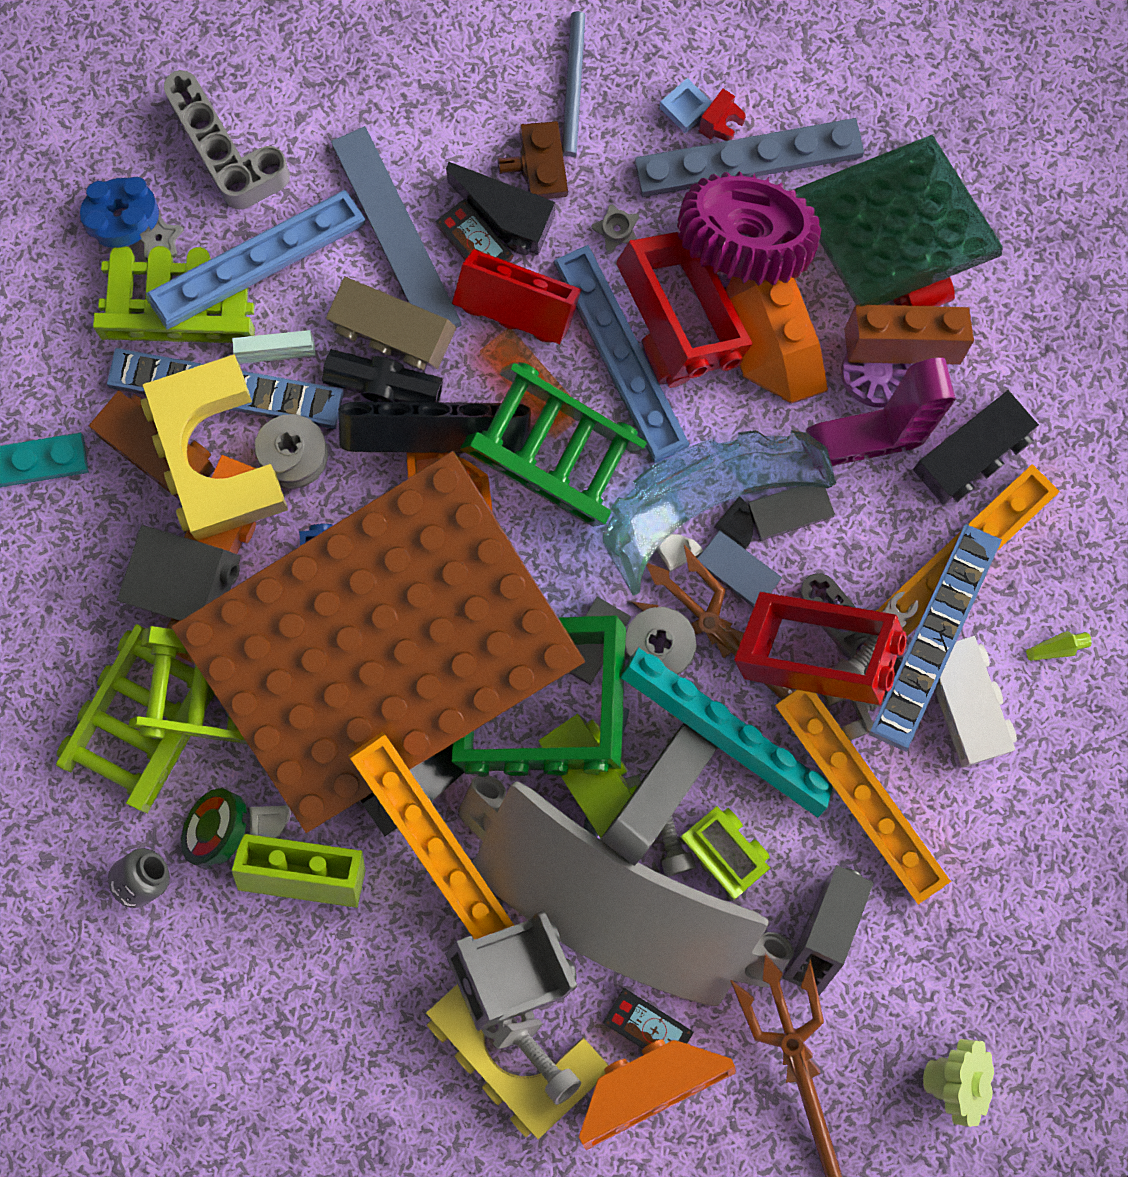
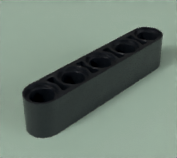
[338,402,531,453]

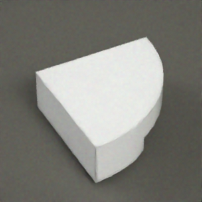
[650,533,704,572]
[250,805,291,838]

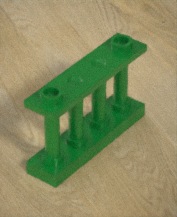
[460,362,647,527]

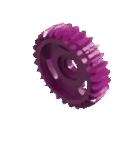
[677,171,821,286]

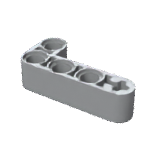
[164,70,290,210]

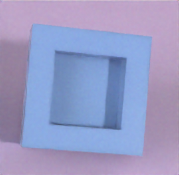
[659,78,712,134]

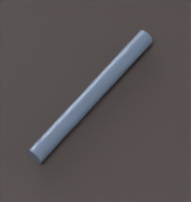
[562,11,586,157]

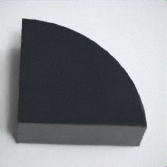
[714,496,753,550]

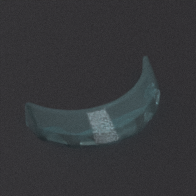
[603,430,836,596]

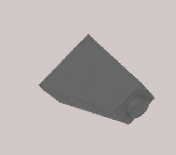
[783,865,874,996]

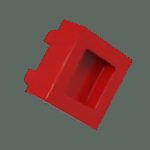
[699,88,746,141]

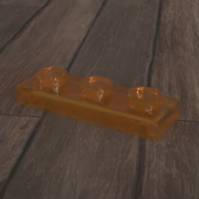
[480,328,576,439]

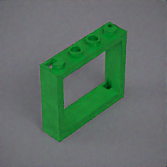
[452,615,626,777]

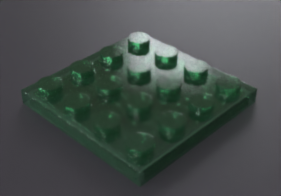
[794,134,1003,307]

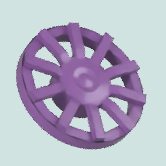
[841,354,911,407]

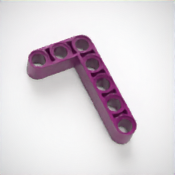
[806,358,956,469]

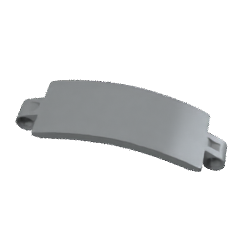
[458,775,794,1006]

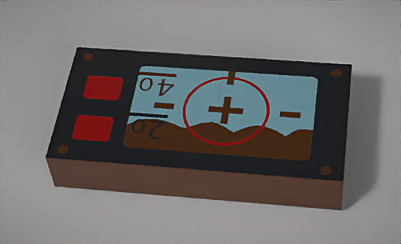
[435,199,513,262]
[602,988,694,1048]

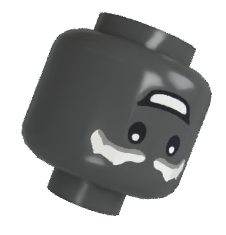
[108,848,170,908]

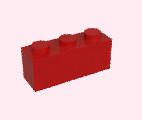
[452,249,581,345]

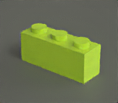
[538,713,637,839]
[232,834,366,908]

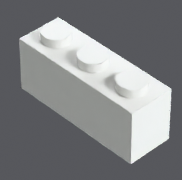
[935,636,1017,768]

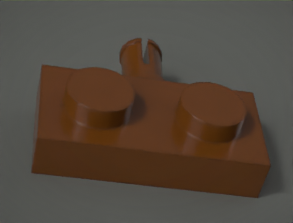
[498,121,569,199]

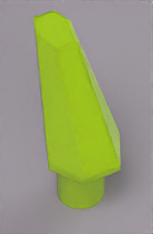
[1026,631,1092,661]

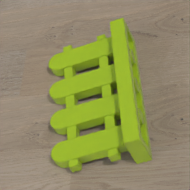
[93,246,255,343]

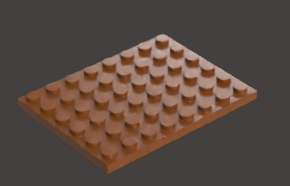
[171,451,585,833]

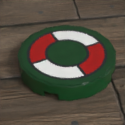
[181,788,247,870]

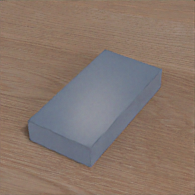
[697,530,782,607]

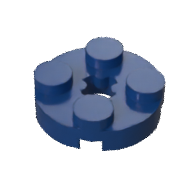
[80,177,159,248]

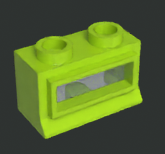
[679,806,770,901]

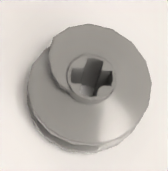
[255,414,329,489]
[625,607,697,675]

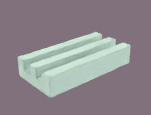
[232,330,316,364]

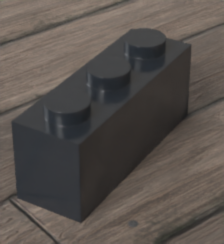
[913,390,1039,505]

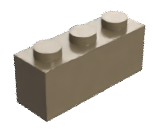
[325,276,457,371]

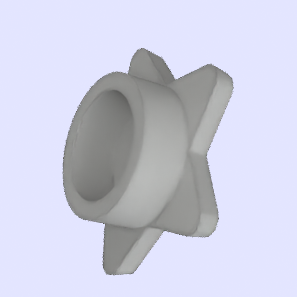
[591,204,639,251]
[140,214,184,261]

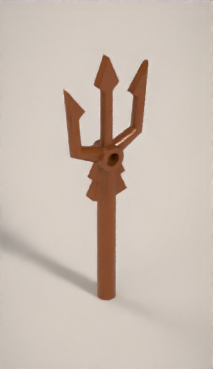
[630,544,794,700]
[730,952,842,1177]

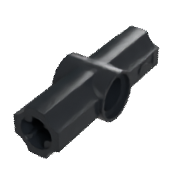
[322,349,443,402]

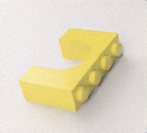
[140,354,288,541]
[426,984,609,1139]

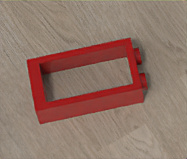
[616,232,753,379]
[734,592,907,705]

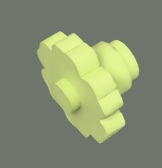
[923,1039,994,1127]

